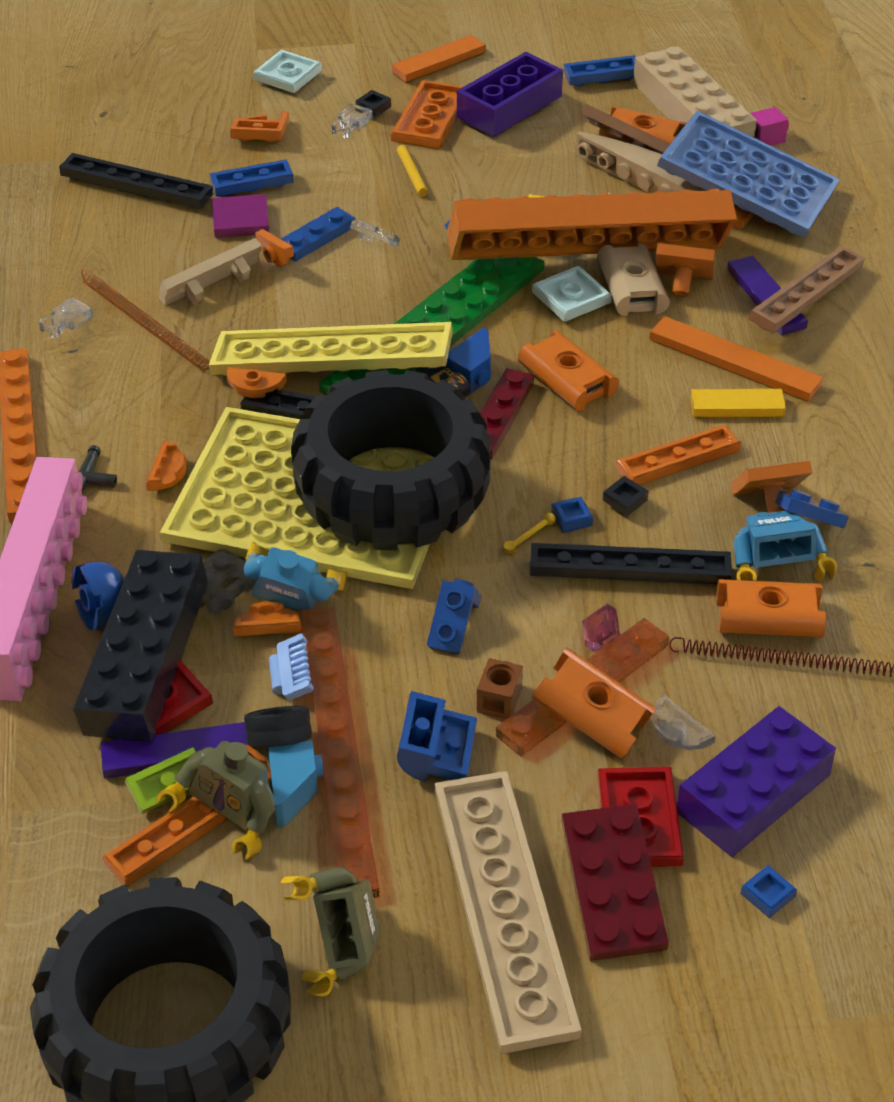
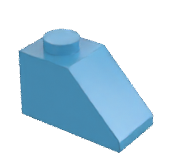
[268,740,324,828]

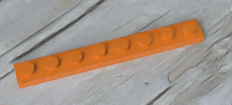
[0,348,37,523]

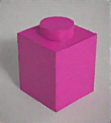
[750,107,789,146]

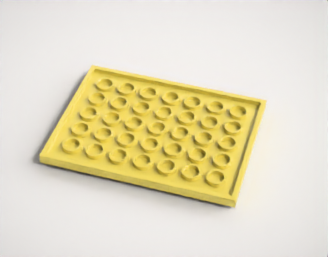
[160,407,435,589]

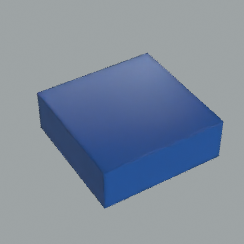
[551,497,593,533]
[740,865,797,918]

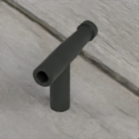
[79,445,117,495]

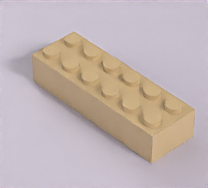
[633,46,757,138]

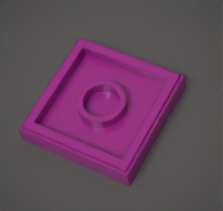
[212,194,269,238]

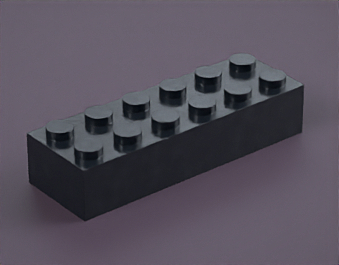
[73,550,208,742]

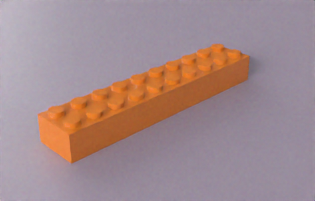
[447,189,737,260]

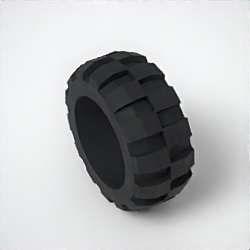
[291,370,491,550]
[30,877,291,1102]

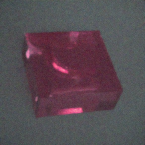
[582,603,620,652]

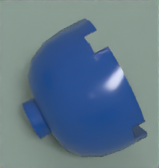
[71,561,125,631]

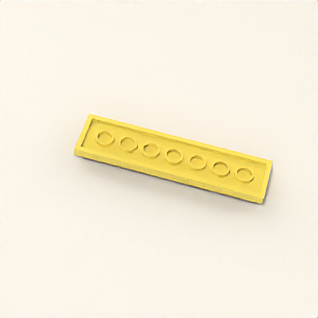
[209,322,453,376]

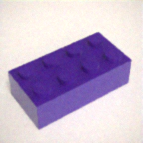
[457,52,563,137]
[677,706,836,857]

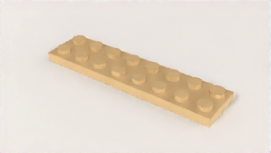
[435,771,582,1054]

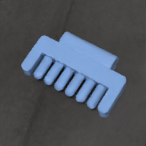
[269,634,314,701]

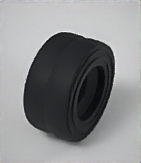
[244,706,312,747]

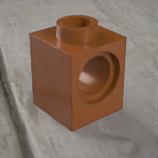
[477,658,523,720]

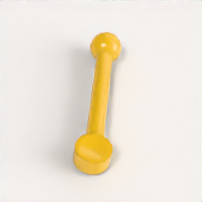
[503,512,556,554]

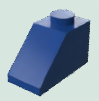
[446,327,491,394]

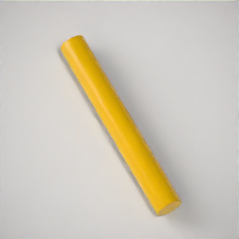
[396,145,428,197]

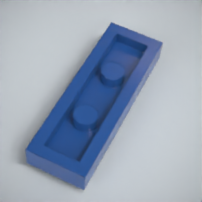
[563,55,636,86]
[209,159,294,197]
[281,207,356,262]

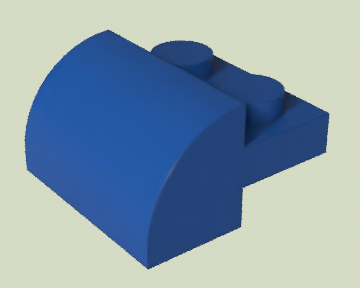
[397,691,477,782]

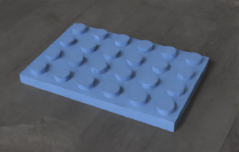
[657,111,840,238]

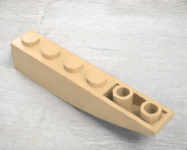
[576,131,707,193]

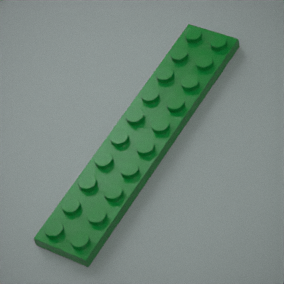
[319,257,545,395]

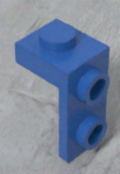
[427,579,481,654]

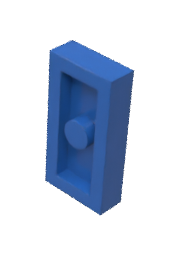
[775,489,849,528]

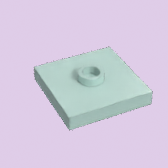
[253,50,322,93]
[532,266,612,322]

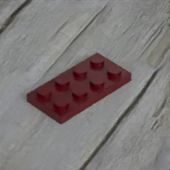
[561,803,669,961]

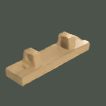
[159,238,262,306]

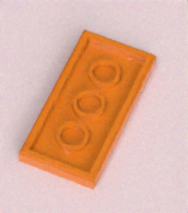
[391,80,464,149]

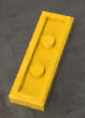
[690,389,786,417]

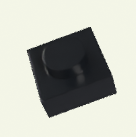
[356,90,391,118]
[603,476,649,516]

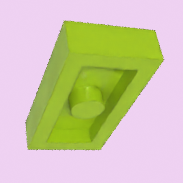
[125,747,195,815]

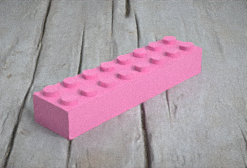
[0,457,88,701]

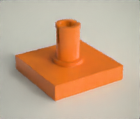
[656,243,715,297]
[731,461,812,513]

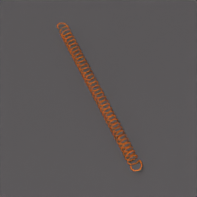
[81,269,210,370]

